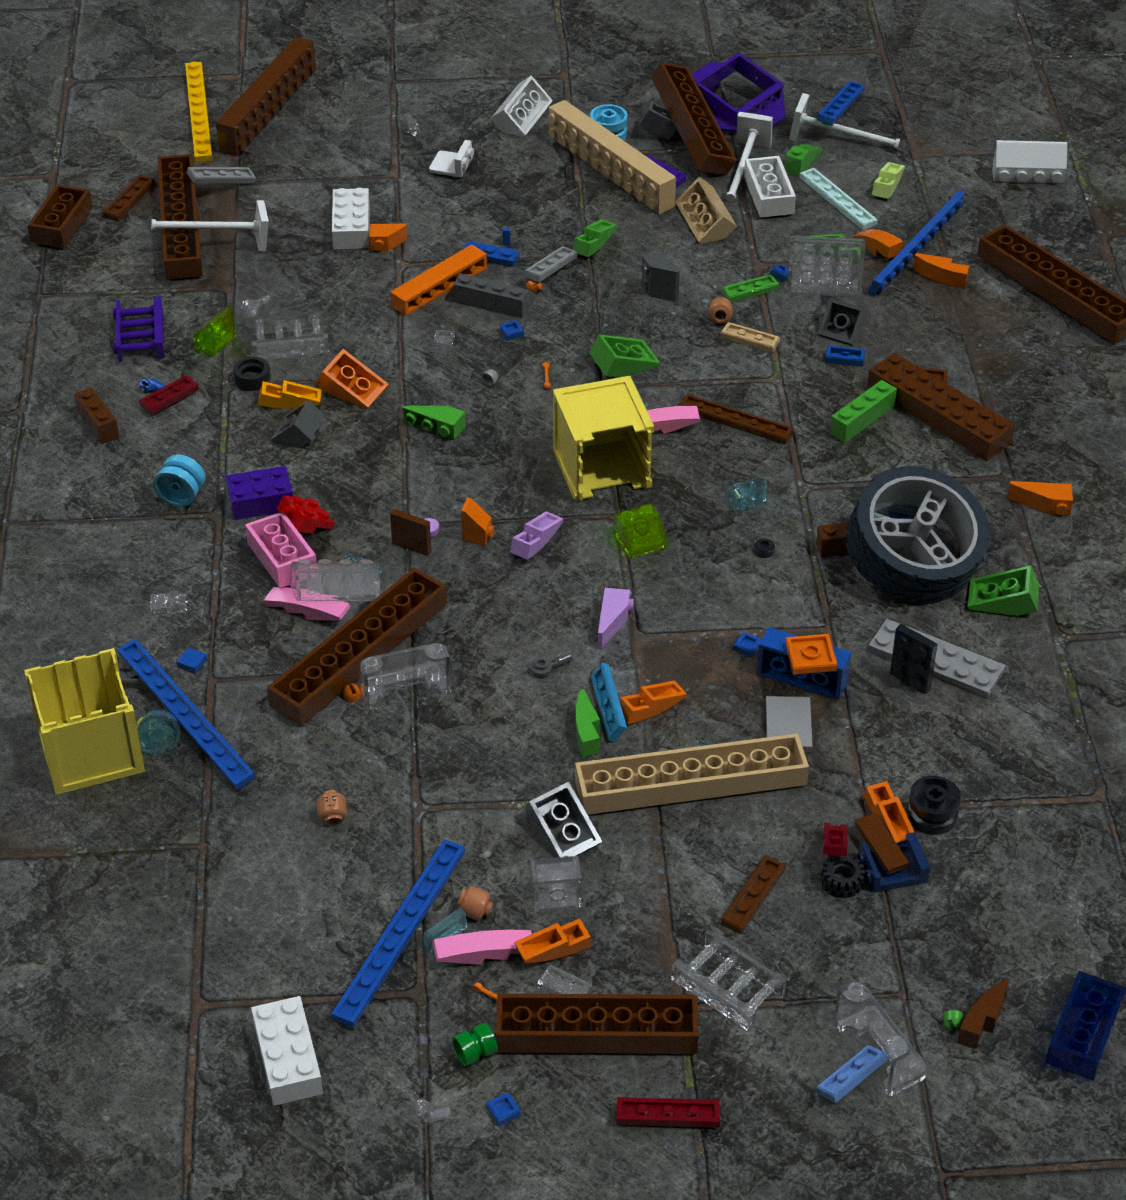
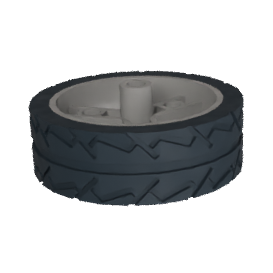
[846,466,990,604]

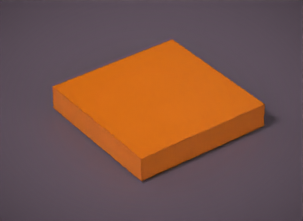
[785,634,838,675]

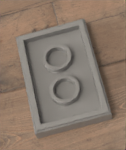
[766,696,812,752]

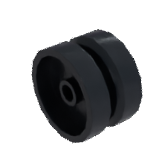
[907,776,961,835]

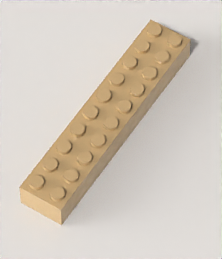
[548,100,676,214]
[575,733,809,815]

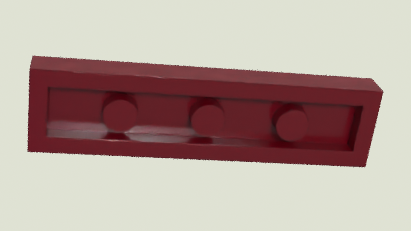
[616,1097,720,1128]

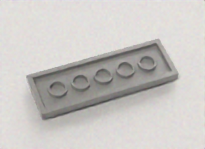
[868,619,1006,699]

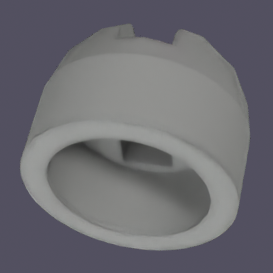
[481,369,498,386]

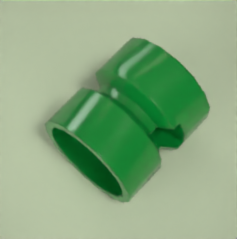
[452,1022,498,1067]

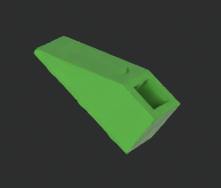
[402,406,466,440]

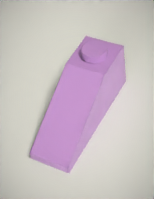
[598,588,634,648]

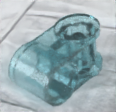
[728,477,768,510]

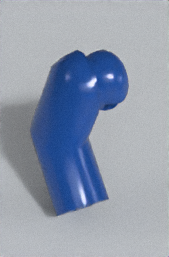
[140,379,166,392]

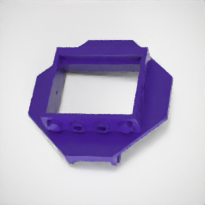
[692,53,786,132]

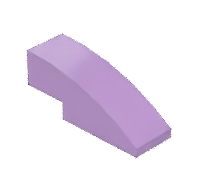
[510,511,563,560]

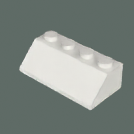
[490,75,553,137]
[992,140,1067,183]

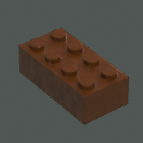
[27,184,93,248]

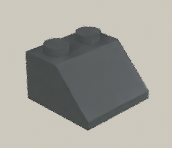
[640,251,680,302]
[818,298,869,345]
[271,400,325,448]

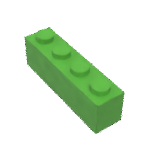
[830,380,897,443]

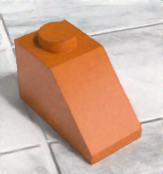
[369,223,407,252]
[461,498,494,546]

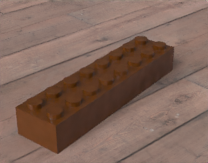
[651,62,737,175]
[867,353,1015,461]
[496,993,699,1054]

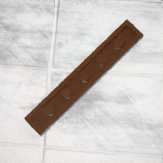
[679,394,794,445]

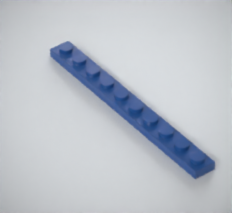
[868,190,965,296]
[117,638,255,790]
[331,839,465,1028]

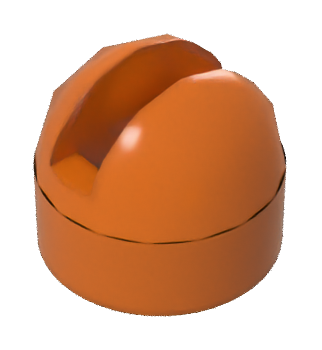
[526,279,542,294]
[343,683,361,703]

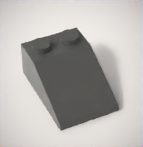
[524,782,602,863]

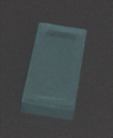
[423,908,467,953]

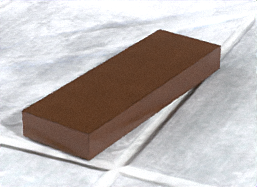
[855,813,909,875]

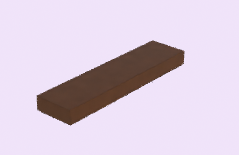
[102,175,155,222]
[721,855,786,934]

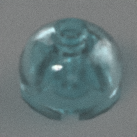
[136,709,181,755]

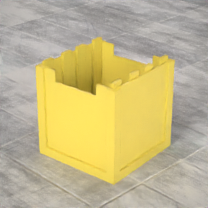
[553,376,654,502]
[24,648,145,795]

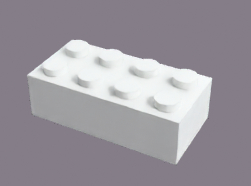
[744,156,796,217]
[332,188,370,249]
[251,996,323,1106]

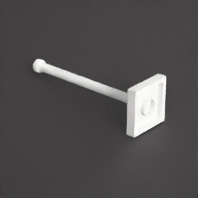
[789,93,900,149]
[725,112,773,202]
[151,200,269,251]

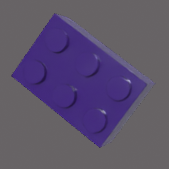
[226,466,293,520]

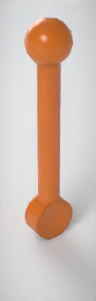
[542,362,551,389]
[472,982,497,1000]

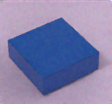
[500,320,524,341]
[733,632,762,658]
[177,648,207,673]
[486,1092,521,1127]

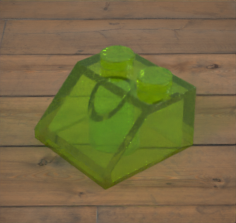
[194,305,236,356]
[613,503,668,558]

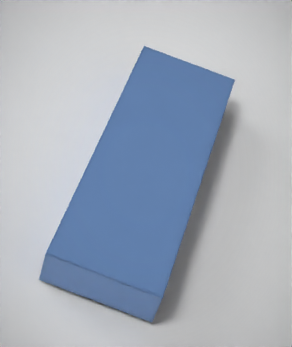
[816,1045,888,1103]

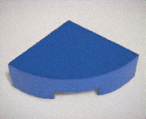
[502,227,510,246]
[769,265,788,282]

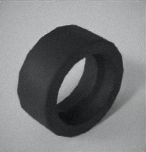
[233,357,271,391]

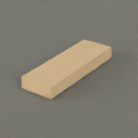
[720,322,780,353]

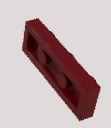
[139,375,199,415]

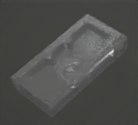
[538,964,592,994]

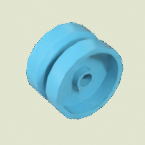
[590,104,628,141]
[153,454,206,507]

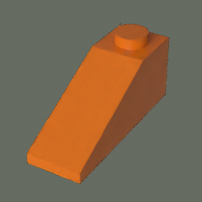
[1007,481,1073,516]

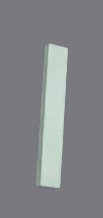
[799,168,878,230]

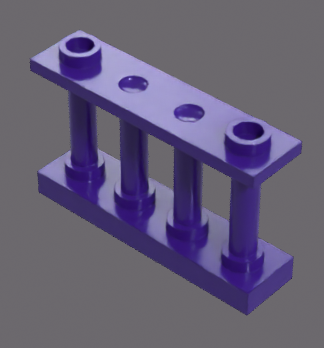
[113,296,165,362]

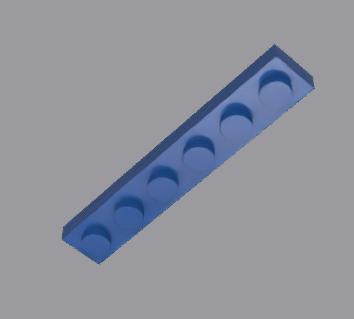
[817,81,865,126]

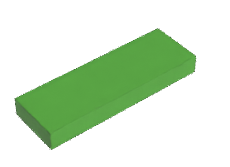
[722,275,780,302]

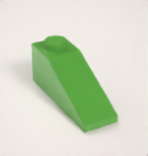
[785,144,823,177]

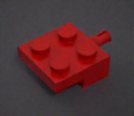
[277,495,335,534]

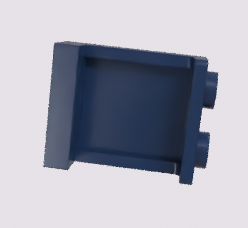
[857,832,930,893]

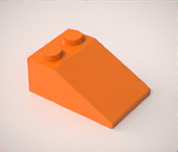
[316,349,389,409]

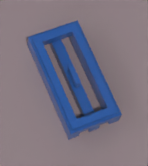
[825,345,865,366]

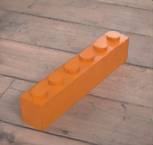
[390,245,487,316]

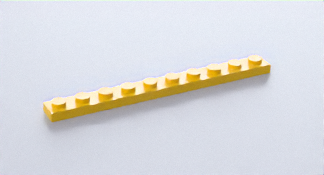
[185,62,213,162]

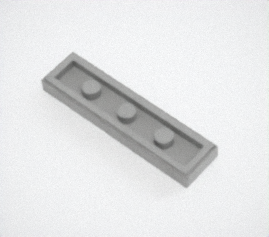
[186,167,256,183]
[524,246,577,282]

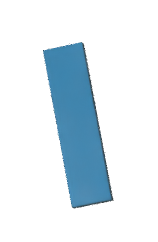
[591,662,627,742]

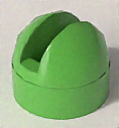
[943,1010,963,1031]

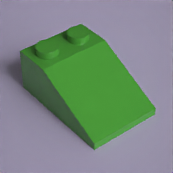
[589,334,660,378]
[968,565,1039,616]

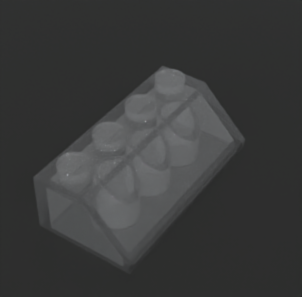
[290,559,381,601]

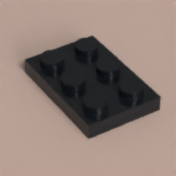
[890,624,938,694]

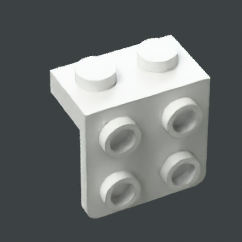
[429,140,474,178]

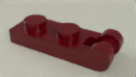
[823,822,848,858]

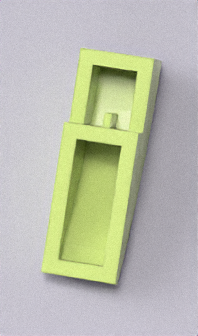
[872,162,905,199]

